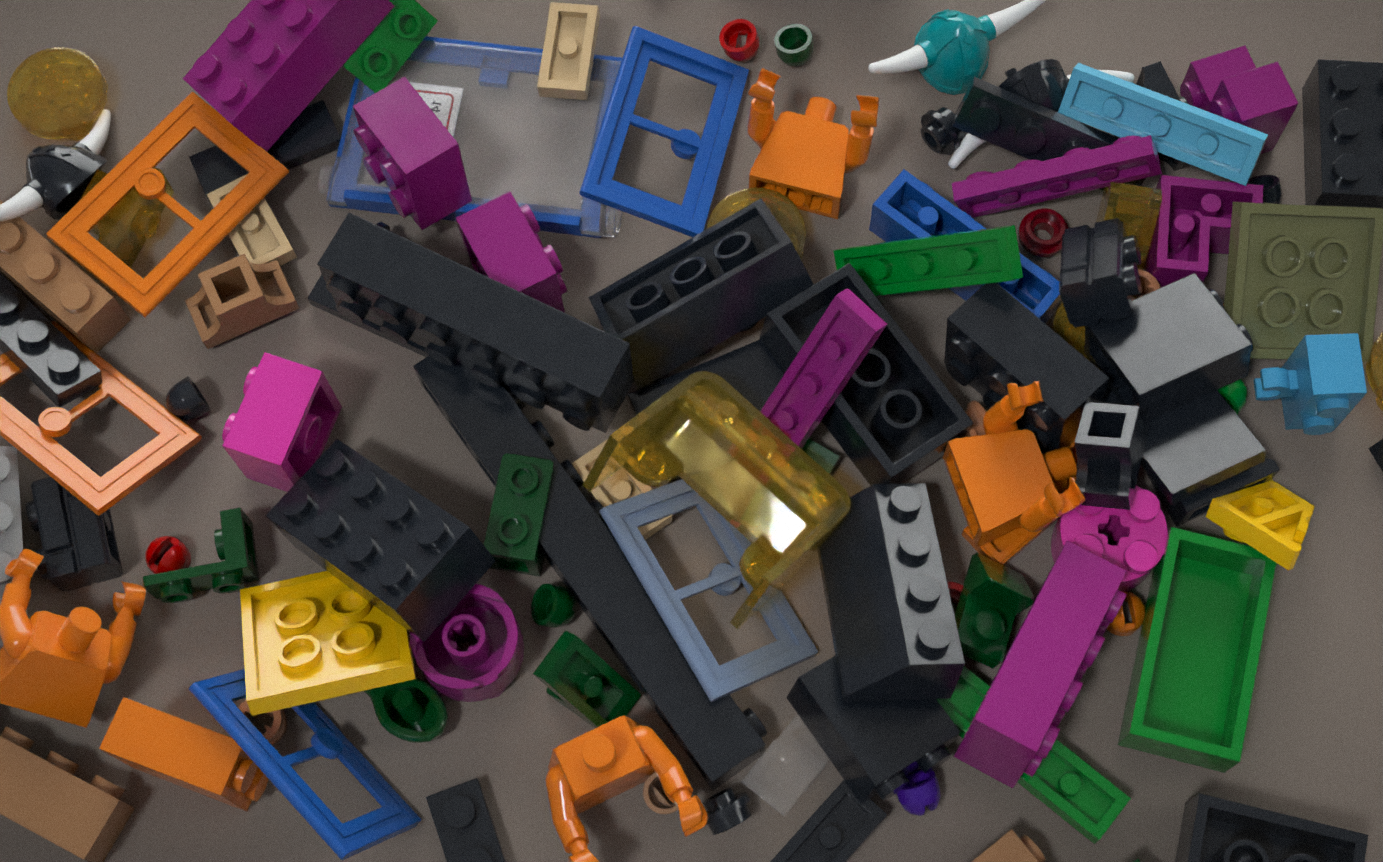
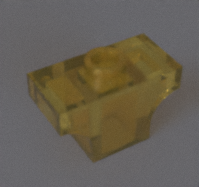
[80,167,174,268]
[1096,182,1162,270]

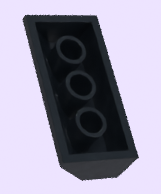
[588,198,814,390]
[812,483,965,702]

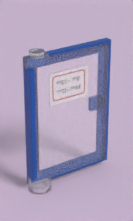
[318,36,623,238]

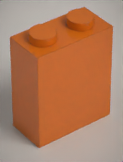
[99,697,269,812]

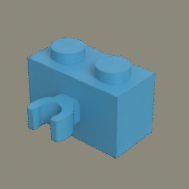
[1253,333,1367,435]

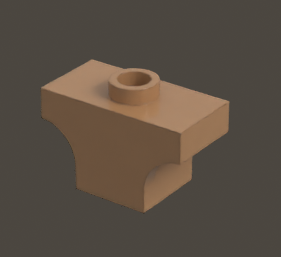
[185,254,299,349]

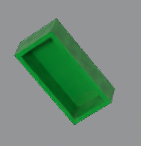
[1117,527,1276,773]

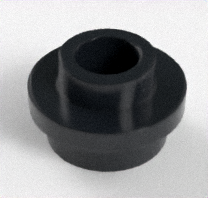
[921,107,966,155]
[703,787,752,835]

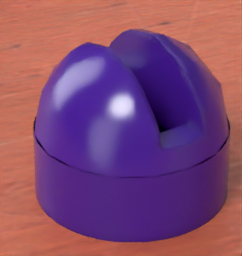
[896,770,941,816]

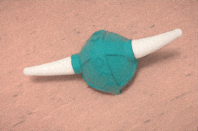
[868,0,1046,95]

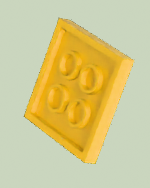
[240,571,416,716]

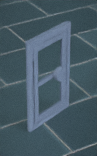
[599,470,818,702]

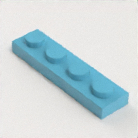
[1058,63,1268,186]

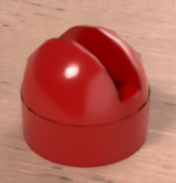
[719,19,760,61]
[145,536,191,574]

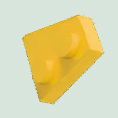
[1205,480,1315,571]

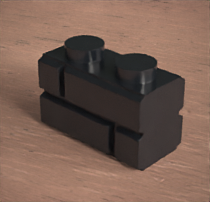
[1059,218,1141,328]
[26,467,123,592]

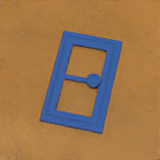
[579,26,749,237]
[189,669,422,860]

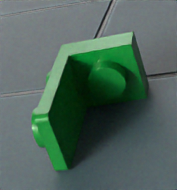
[343,0,438,93]

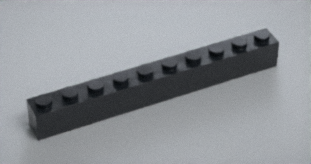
[413,356,767,791]

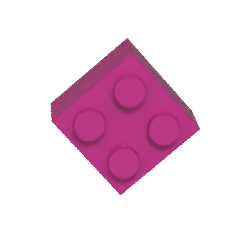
[222,352,342,492]

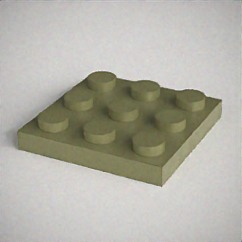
[1224,202,1383,362]

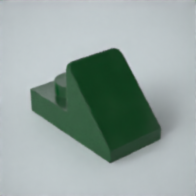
[955,552,1035,669]
[533,630,641,728]

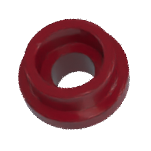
[1018,208,1068,257]

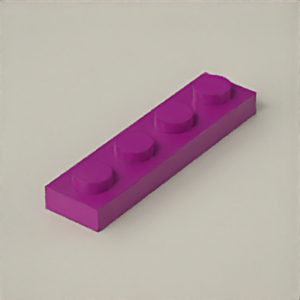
[952,135,1162,218]
[744,288,887,471]

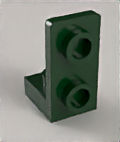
[484,453,554,577]
[143,507,259,603]

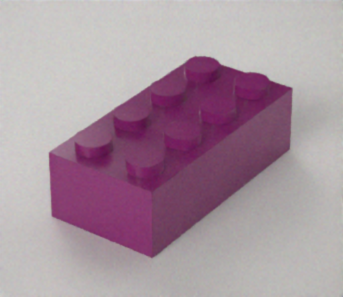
[182,0,394,151]
[954,541,1127,789]

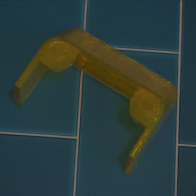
[583,371,851,629]

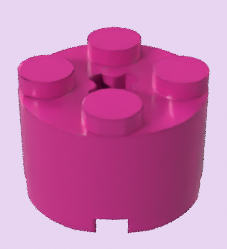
[1051,486,1168,592]

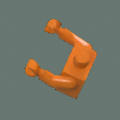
[748,68,879,219]
[943,381,1085,547]
[0,548,146,728]
[545,715,708,862]

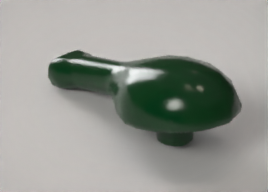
[364,678,448,743]

